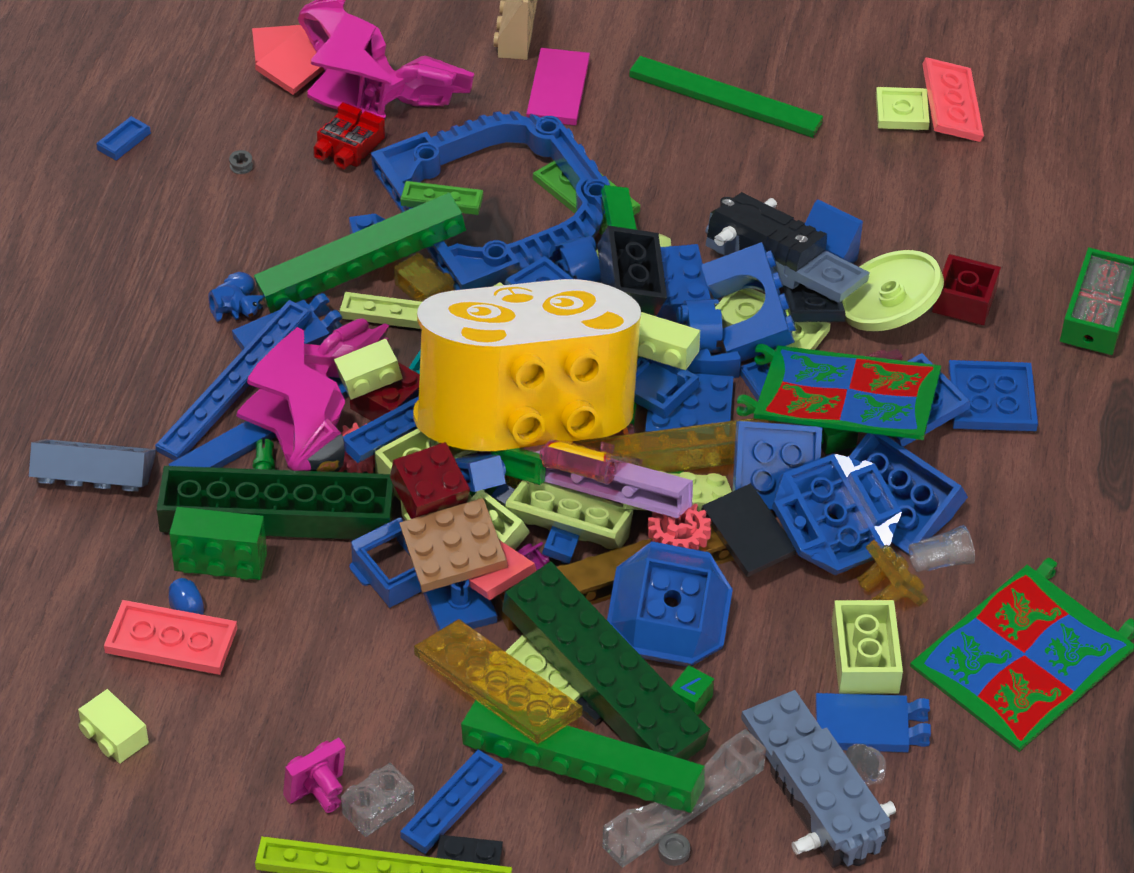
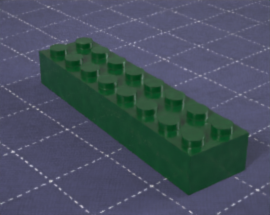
[157,466,395,541]
[502,561,710,760]

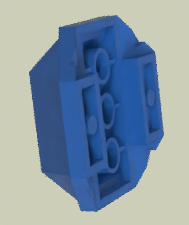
[772,454,902,575]
[607,542,733,667]

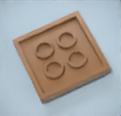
[399,498,508,593]

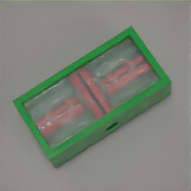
[1060,247,1134,355]

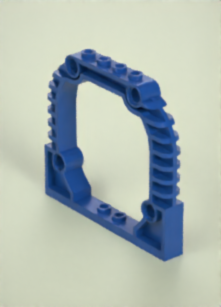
[371,111,610,290]

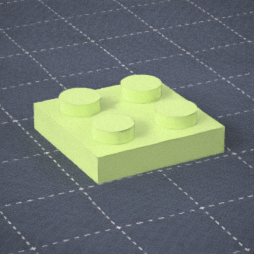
[876,87,930,130]

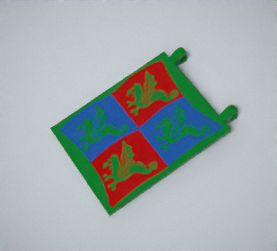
[736,344,941,440]
[910,558,1134,752]

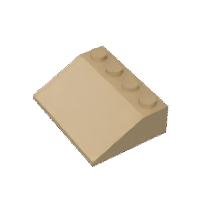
[494,0,538,60]

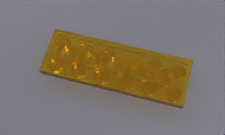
[414,619,582,744]

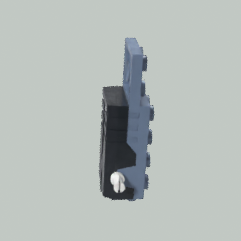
[705,192,870,303]
[741,690,896,868]

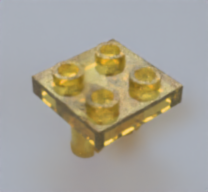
[857,540,928,606]

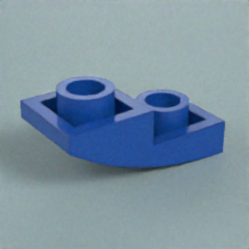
[686,348,741,378]

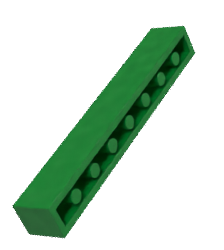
[254,192,466,314]
[461,699,705,813]

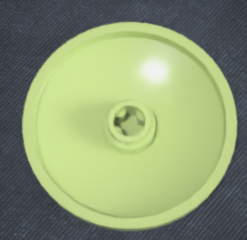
[842,250,944,331]

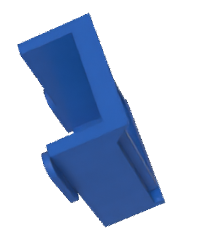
[349,517,422,608]

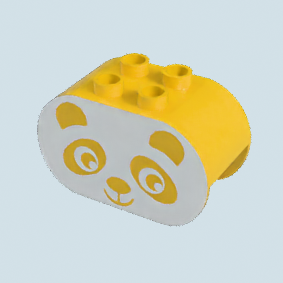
[413,279,641,451]

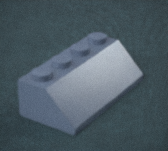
[29,439,156,491]

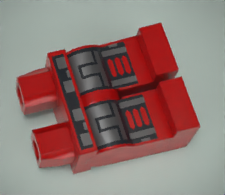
[313,102,385,169]

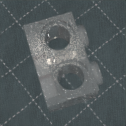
[341,763,414,837]

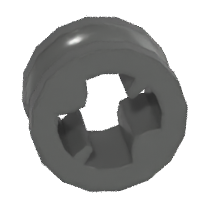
[229,150,253,174]

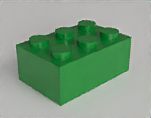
[170,507,267,580]

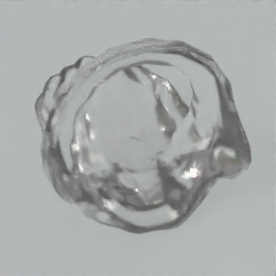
[846,744,886,787]

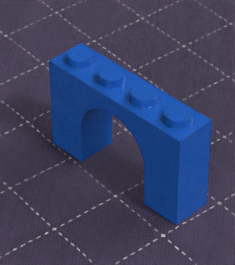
[702,242,796,362]

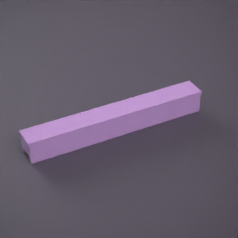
[480,444,693,518]

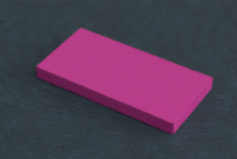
[526,48,590,125]

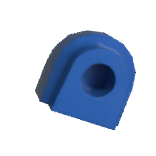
[168,578,204,615]

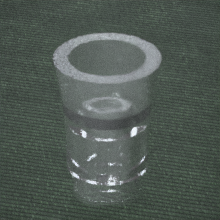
[908,525,975,572]

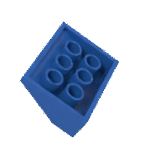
[849,433,968,556]

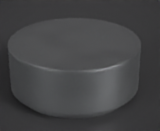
[658,833,690,866]

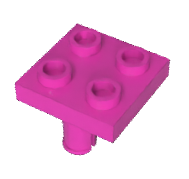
[283,738,346,813]

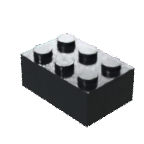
[597,226,667,316]

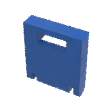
[634,357,699,419]

